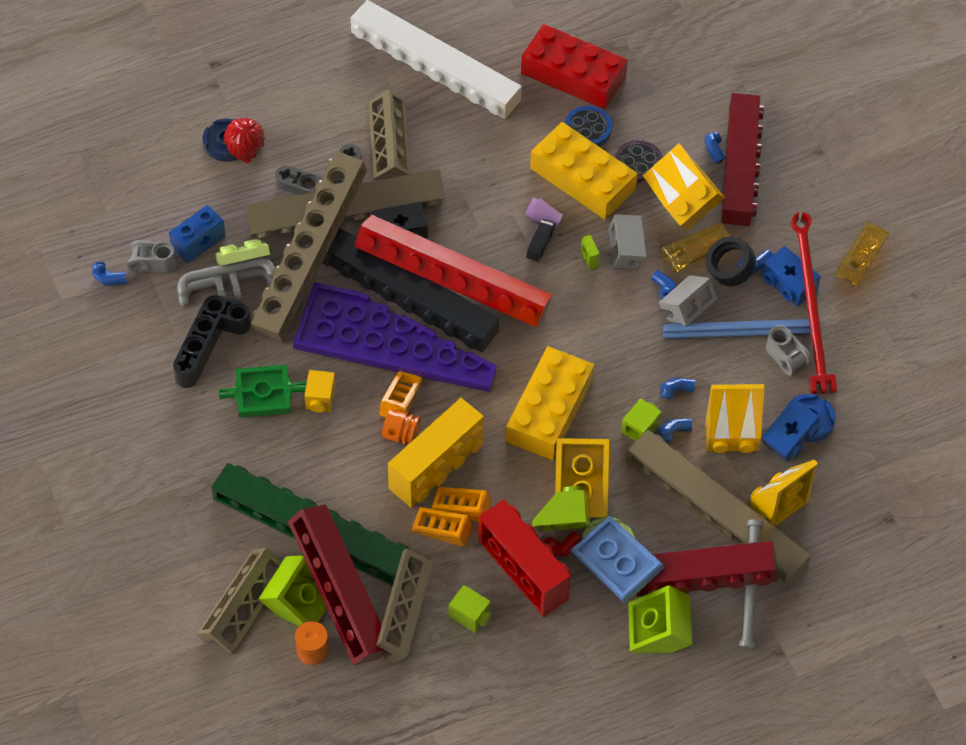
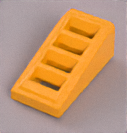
[379,371,423,418]
[431,487,492,522]
[411,507,473,547]

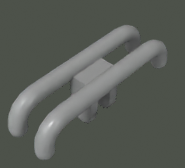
[177,257,275,307]

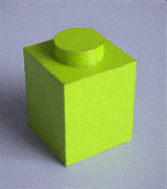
[621,398,661,442]
[448,585,492,633]

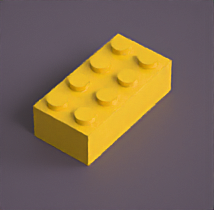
[530,122,638,220]
[505,346,595,460]
[388,398,484,508]

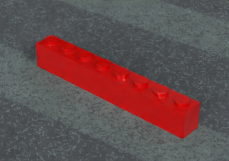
[354,215,552,327]

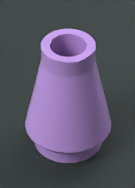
[525,197,563,227]

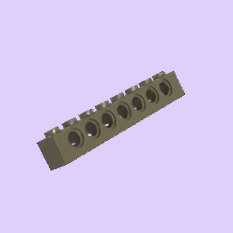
[251,151,367,343]

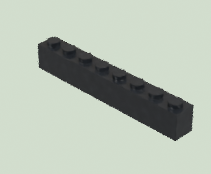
[322,228,499,353]

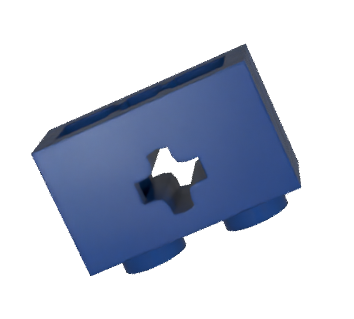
[169,205,226,264]
[761,246,821,307]
[761,398,820,462]

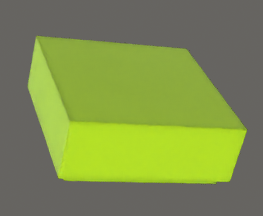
[581,235,600,270]

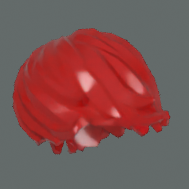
[224,117,265,164]

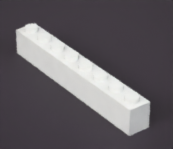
[351,0,522,119]

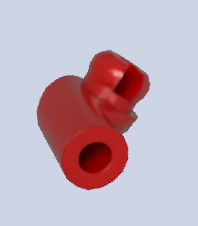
[542,531,582,556]

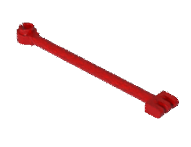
[791,212,837,394]

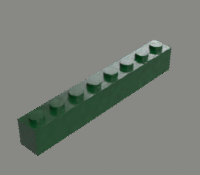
[211,462,412,587]

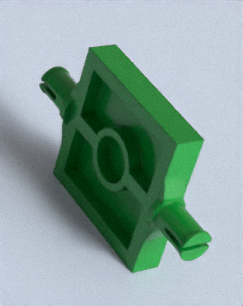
[219,364,306,418]

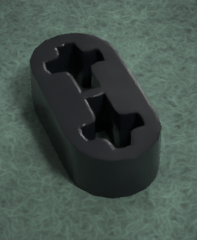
[526,219,555,262]

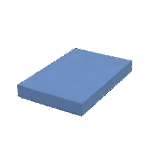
[570,515,664,604]

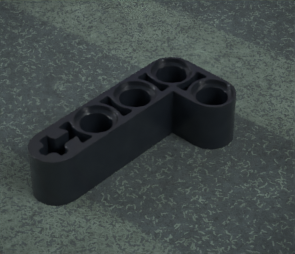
[173,295,251,388]

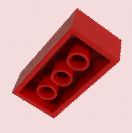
[521,23,628,110]
[478,499,571,617]

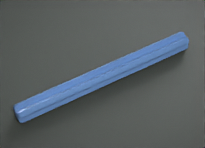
[663,319,811,339]

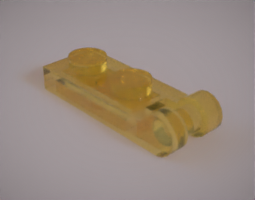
[835,221,889,287]
[660,222,730,273]

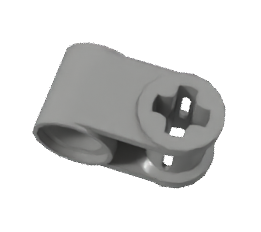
[127,240,177,274]
[766,325,812,376]

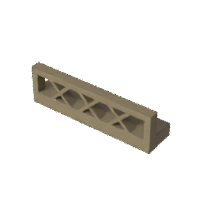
[368,89,411,180]
[197,548,282,653]
[376,549,433,664]

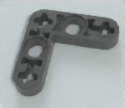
[275,144,361,195]

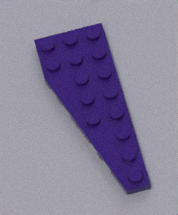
[293,282,497,392]

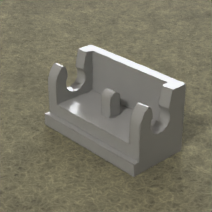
[608,214,647,269]
[659,275,717,326]

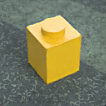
[304,370,336,413]

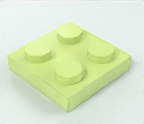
[215,239,270,266]

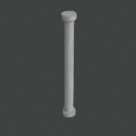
[739,520,763,649]

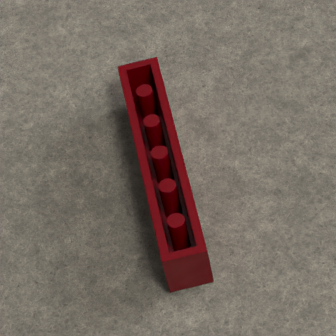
[721,93,764,226]
[288,505,390,666]
[618,541,778,600]

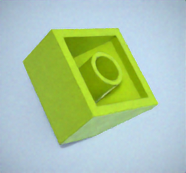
[532,486,591,532]
[259,556,327,627]
[628,585,692,653]

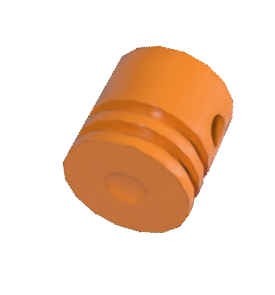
[382,409,421,445]
[295,621,329,665]

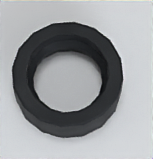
[706,236,756,286]

